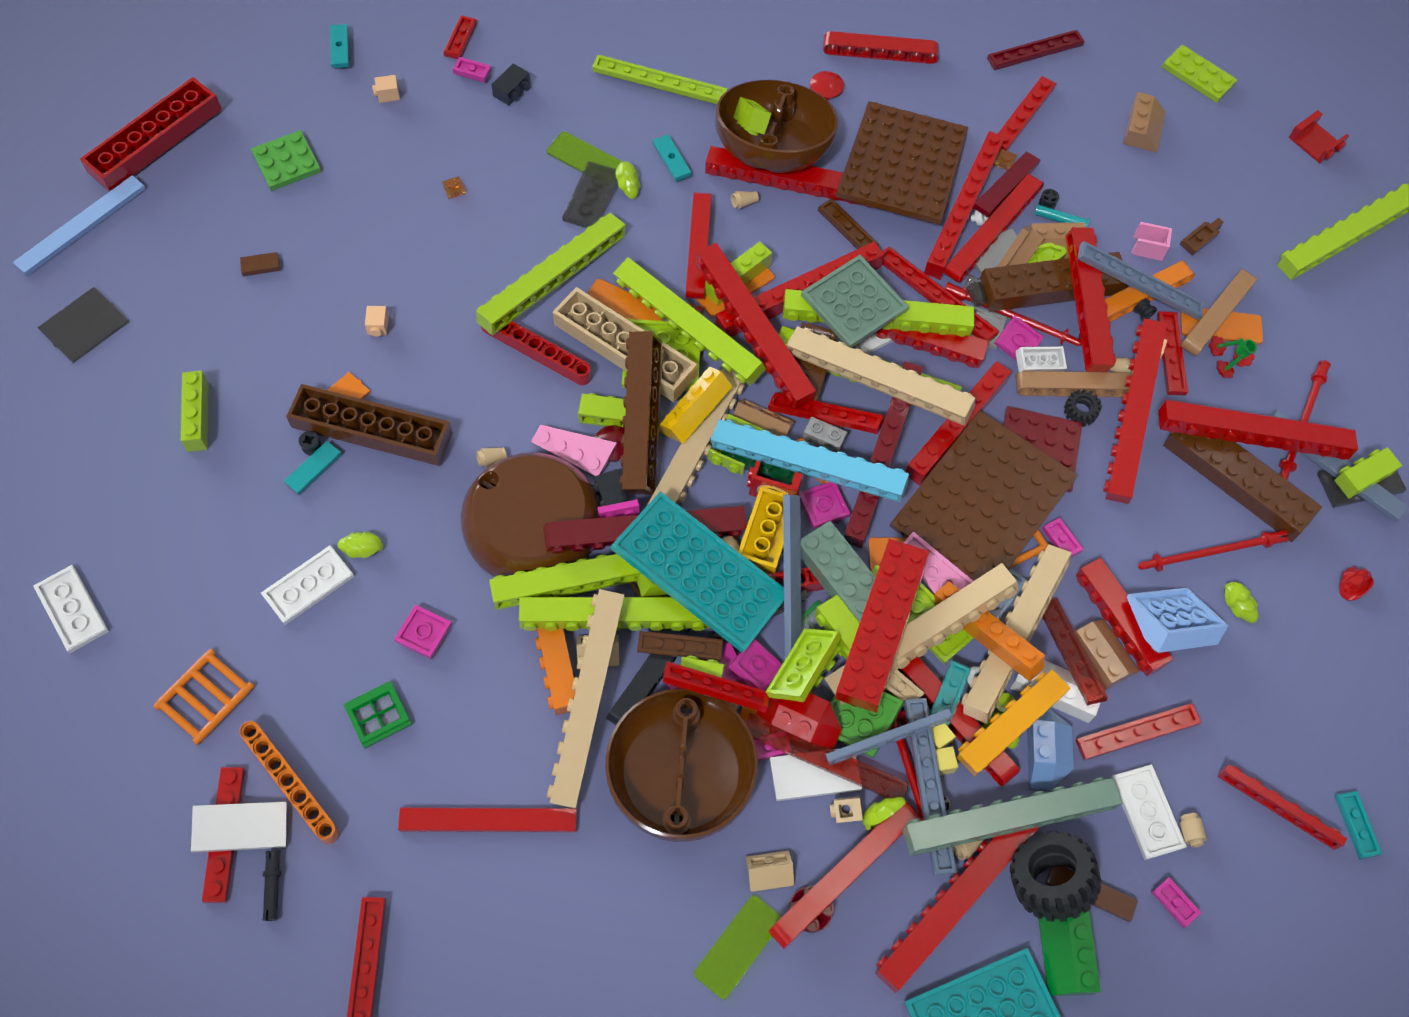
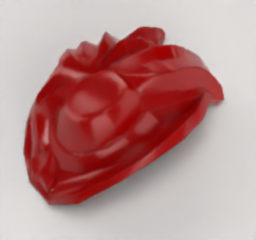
[1339,565,1374,601]

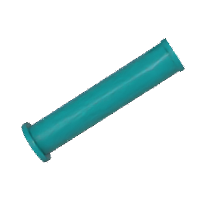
[1034,204,1090,228]

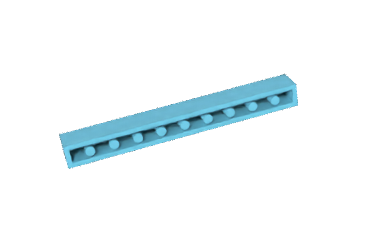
[711,419,909,503]

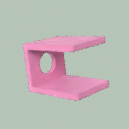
[1131,222,1172,261]

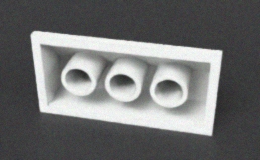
[1010,660,1103,723]

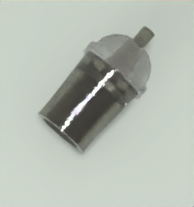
[964,273,988,307]

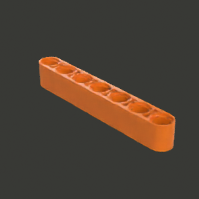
[1105,260,1195,322]
[239,721,339,844]

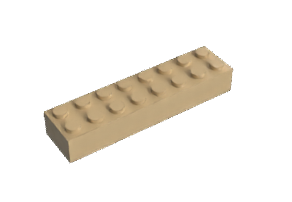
[552,287,697,402]

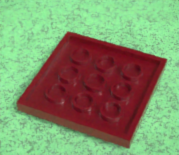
[1003,406,1082,493]

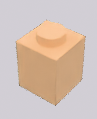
[372,75,400,103]
[365,306,389,337]

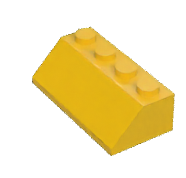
[659,367,733,444]
[738,487,788,574]

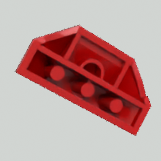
[756,692,842,750]

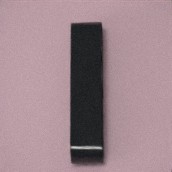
[606,654,677,725]

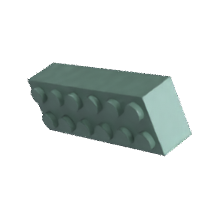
[801,521,875,623]

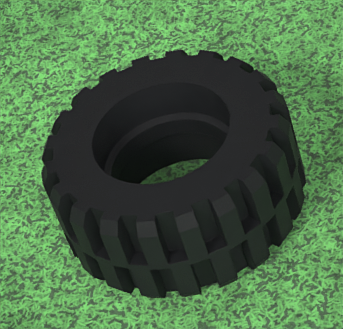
[1010,831,1101,922]

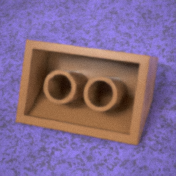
[1123,92,1166,153]
[1030,223,1086,259]
[1070,620,1140,691]

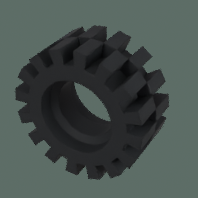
[1064,389,1102,427]

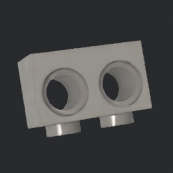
[803,417,847,453]

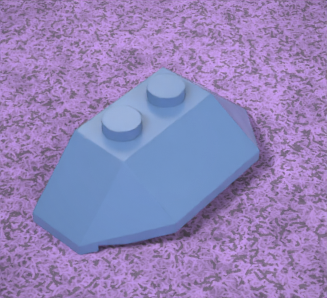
[1027,709,1074,791]

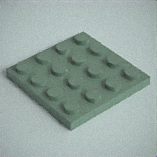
[801,255,909,348]

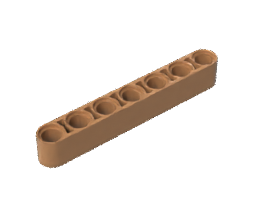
[1180,269,1258,357]
[1015,371,1131,398]

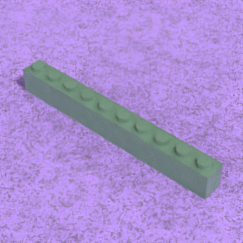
[902,777,1122,856]

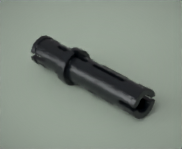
[262,850,281,921]

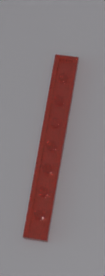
[746,713,909,798]

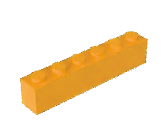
[957,669,1071,777]

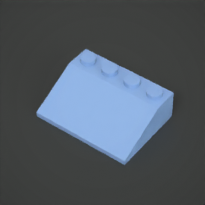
[1127,588,1229,653]

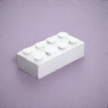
[1015,346,1067,372]

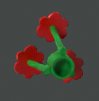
[1209,336,1257,378]

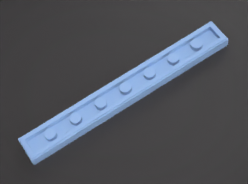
[13,175,146,276]

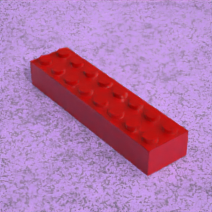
[80,77,222,192]
[835,539,930,713]

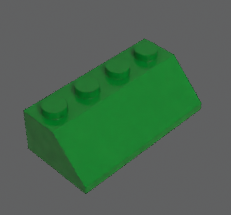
[1038,911,1101,996]

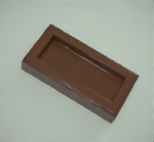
[240,252,280,276]

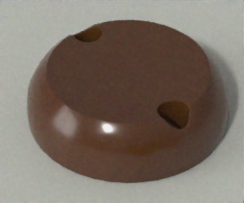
[715,80,838,173]
[461,452,600,577]
[605,689,758,842]

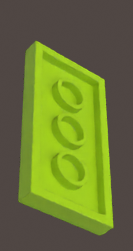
[1162,44,1238,103]
[907,583,974,665]
[766,628,842,702]

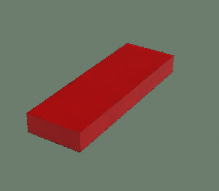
[443,15,477,59]

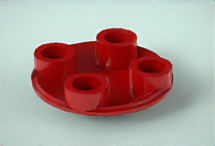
[810,71,844,101]

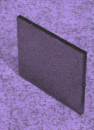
[37,287,129,363]

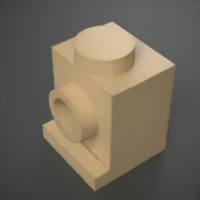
[830,796,863,823]

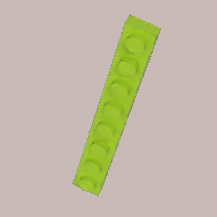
[592,55,728,104]

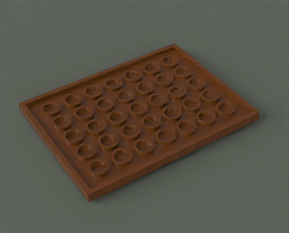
[836,101,968,225]
[890,411,1078,581]

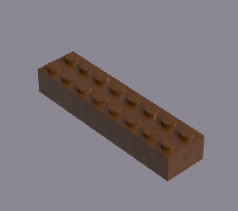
[978,252,1129,312]
[620,331,662,495]
[286,384,453,466]
[1163,432,1322,542]

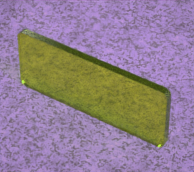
[547,131,623,186]
[694,895,782,1000]

